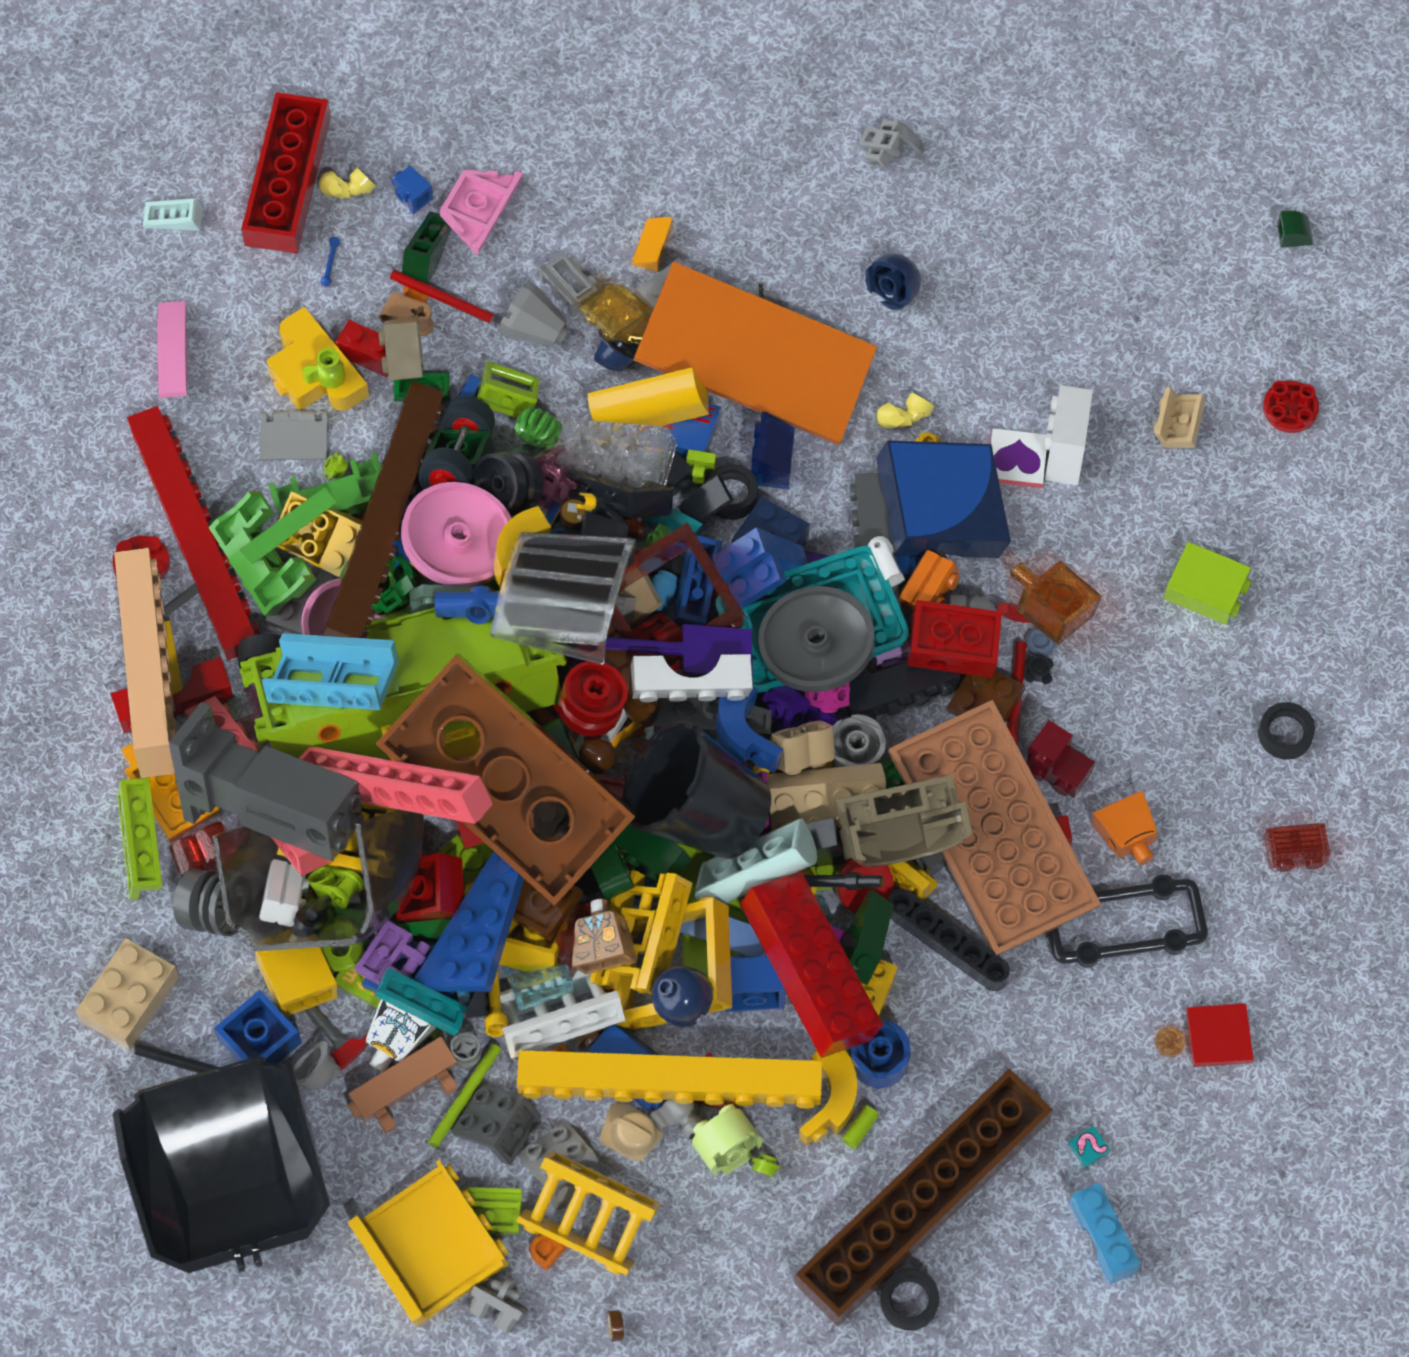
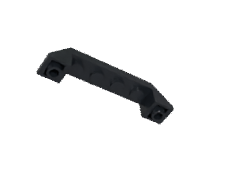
[522,443,674,518]

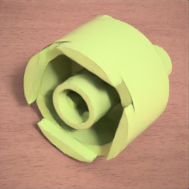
[692,1104,763,1176]

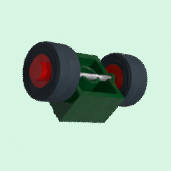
[419,397,495,490]

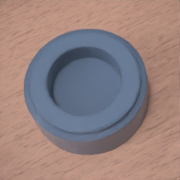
[1026,628,1055,657]

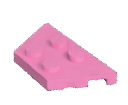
[440,170,523,255]

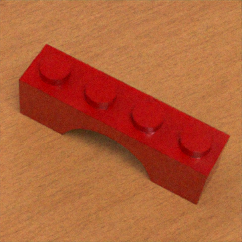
[110,657,234,734]

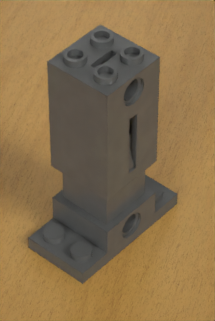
[169,702,364,861]

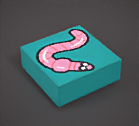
[1068,1126,1111,1169]

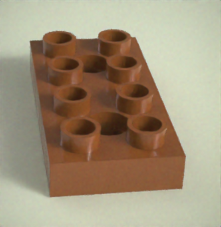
[376,653,637,906]

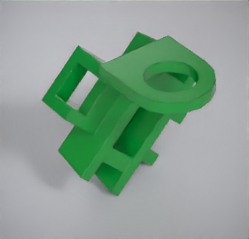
[371,555,419,616]

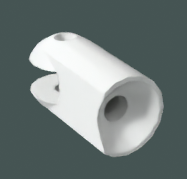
[868,536,905,587]

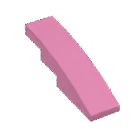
[157,301,188,398]

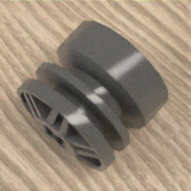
[173,868,250,937]

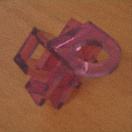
[535,445,577,510]

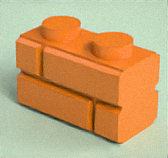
[898,550,960,612]

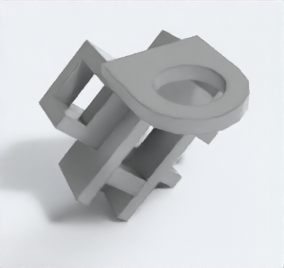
[859,120,924,168]

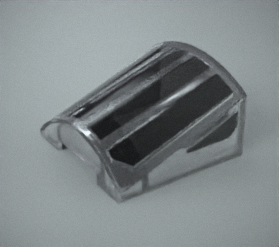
[490,532,635,664]

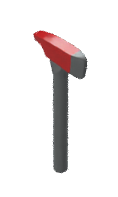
[304,1006,369,1072]

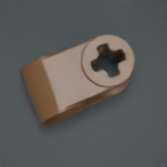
[379,292,434,336]

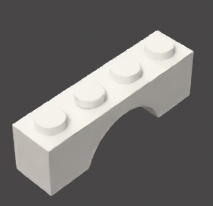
[630,654,752,702]

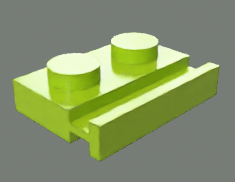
[461,1187,523,1235]

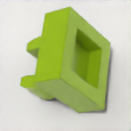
[687,449,717,485]

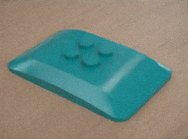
[716,546,909,693]

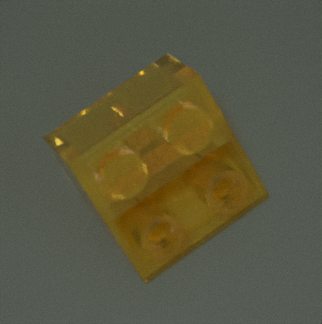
[577,283,653,344]

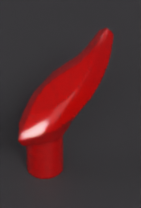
[994,603,1046,627]

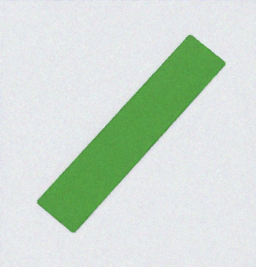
[240,487,337,565]

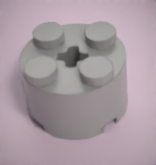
[832,714,886,768]

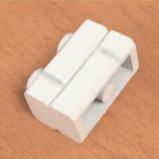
[259,859,309,927]

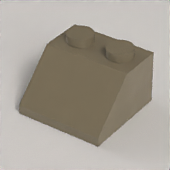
[379,315,424,380]

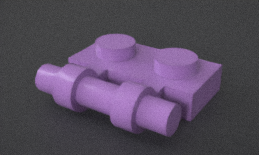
[355,920,430,985]

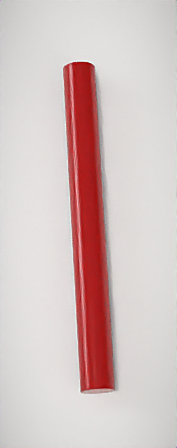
[390,269,494,324]
[1008,641,1026,746]

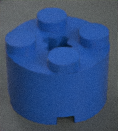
[850,1021,911,1089]

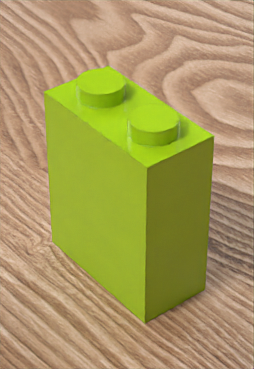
[1164,542,1252,625]

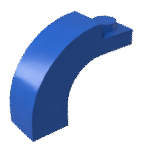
[715,686,783,773]

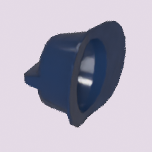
[594,329,640,371]

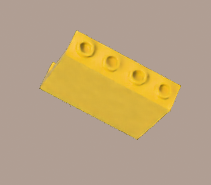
[348,1160,509,1327]

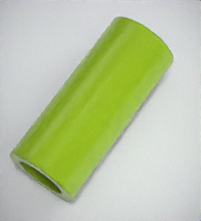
[841,1105,880,1150]

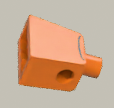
[1091,791,1158,865]

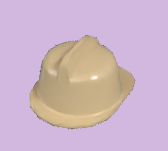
[599,1103,663,1161]

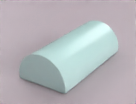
[694,819,817,904]

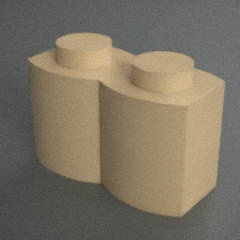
[772,720,835,775]

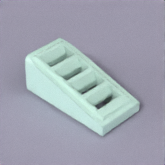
[143,198,203,231]

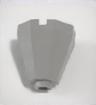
[498,280,569,347]

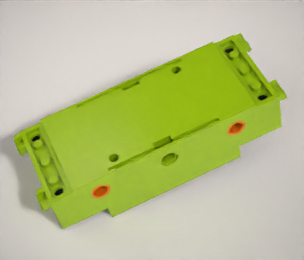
[240,591,567,760]

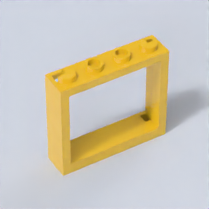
[614,896,732,1031]

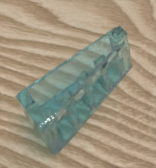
[507,964,575,1011]

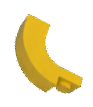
[494,506,551,604]
[798,1050,857,1146]

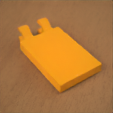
[121,744,220,842]

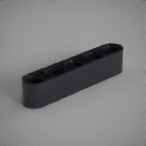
[888,889,1010,991]

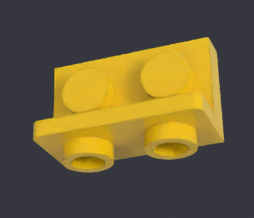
[887,860,938,901]

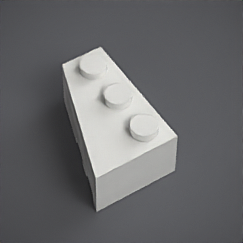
[1044,385,1093,485]

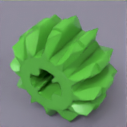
[514,407,563,450]

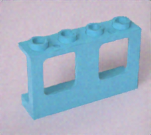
[262,633,399,710]

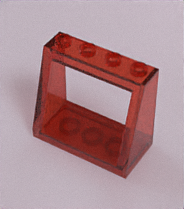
[589,522,748,667]

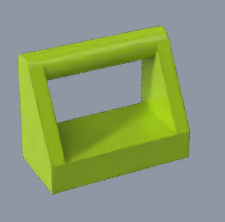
[477,361,539,418]

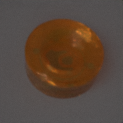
[1155,1026,1185,1057]

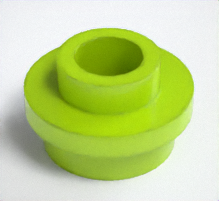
[751,1153,781,1177]

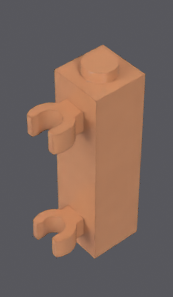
[346,1037,458,1134]

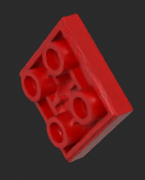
[1186,1003,1254,1067]

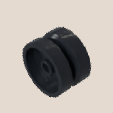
[471,449,544,513]

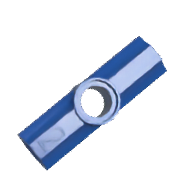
[434,585,525,624]

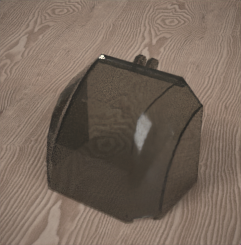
[212,808,424,951]

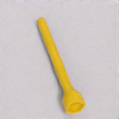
[484,970,509,1037]

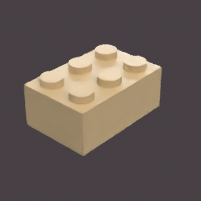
[76,938,179,1050]

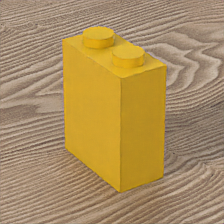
[255,931,337,1017]

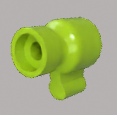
[302,348,345,389]

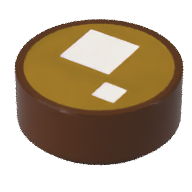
[560,499,588,528]
[607,1310,624,1342]

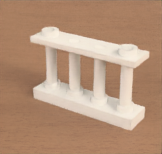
[488,968,625,1059]

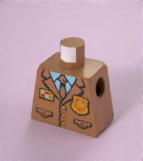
[572,899,637,975]

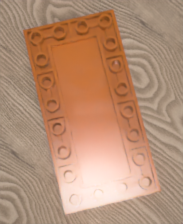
[633,261,877,446]

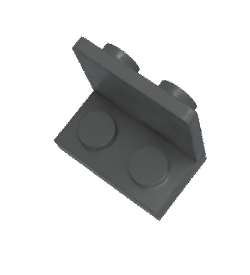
[451,1083,541,1166]

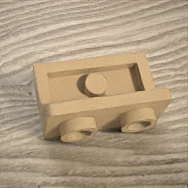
[1154,387,1206,448]

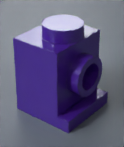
[762,686,810,730]

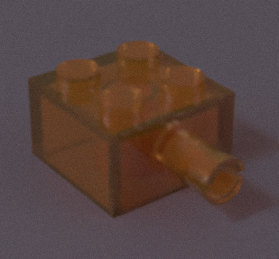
[1010,561,1102,645]

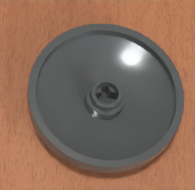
[758,586,875,692]

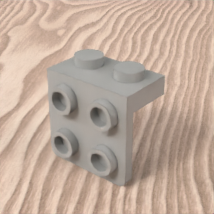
[518,1123,605,1209]

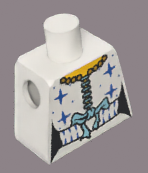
[366,1000,437,1072]

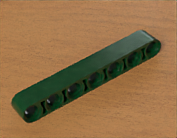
[541,718,634,901]

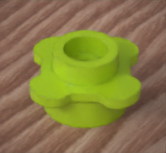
[323,452,348,480]

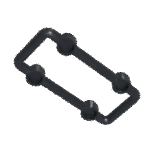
[1047,874,1208,968]

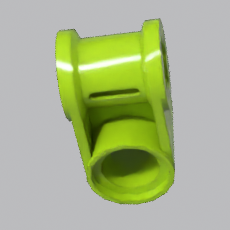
[308,866,365,909]

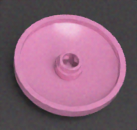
[401,482,511,587]

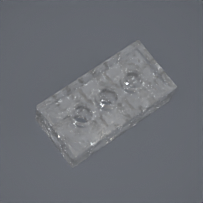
[551,418,677,488]

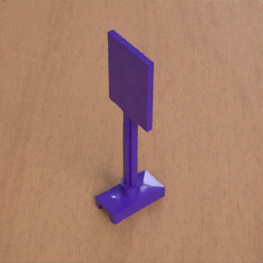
[569,615,753,677]

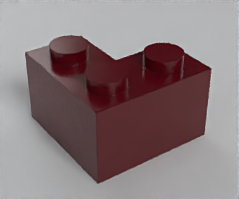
[1026,720,1095,798]

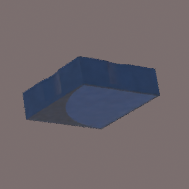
[876,440,1011,558]

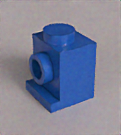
[391,166,433,215]

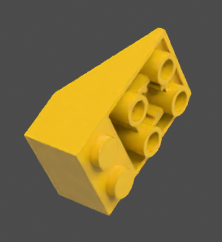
[277,491,362,578]

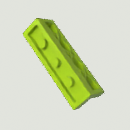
[117,778,162,901]

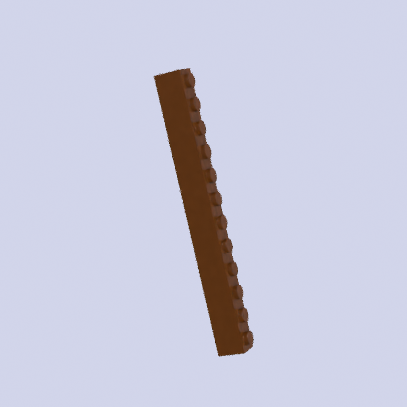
[322,380,445,639]

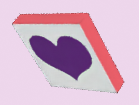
[991,429,1046,488]

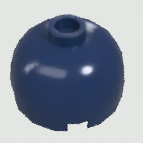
[865,254,921,310]
[651,965,713,1028]

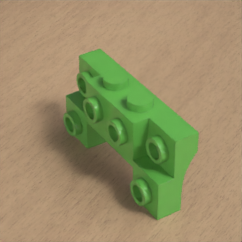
[268,452,381,518]
[209,491,317,616]

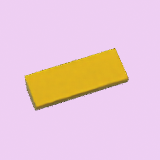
[588,367,709,440]

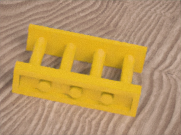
[516,1150,661,1275]

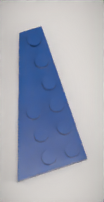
[414,851,524,992]

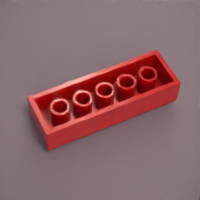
[241,92,331,254]
[740,871,883,1058]

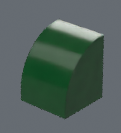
[1277,211,1313,247]

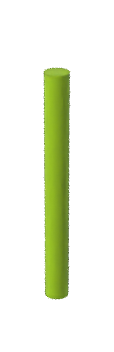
[427,1044,502,1149]

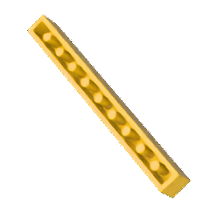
[517,1050,822,1109]

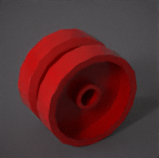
[558,660,628,737]

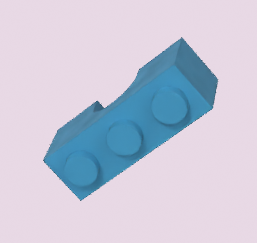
[1069,1182,1140,1285]

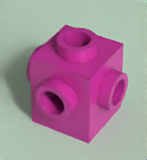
[805,683,850,713]

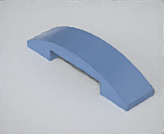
[679,917,765,957]

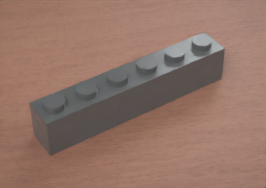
[849,473,900,607]

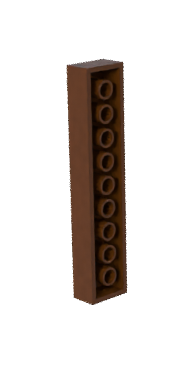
[794,1068,1053,1327]

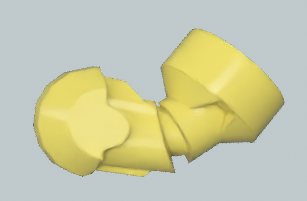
[319,168,376,199]
[876,393,935,429]

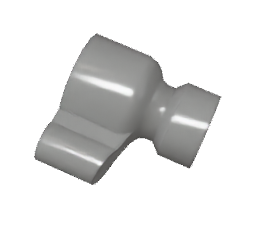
[649,1100,704,1140]

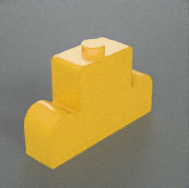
[267,306,369,411]

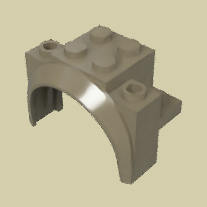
[836,775,973,867]

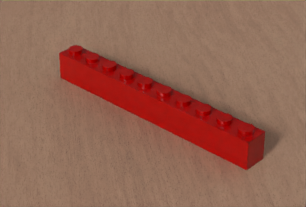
[126,406,260,661]

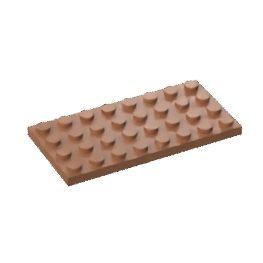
[888,700,1101,955]

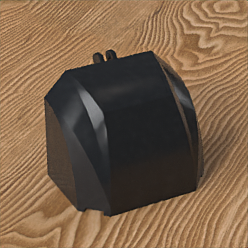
[112,1056,330,1274]

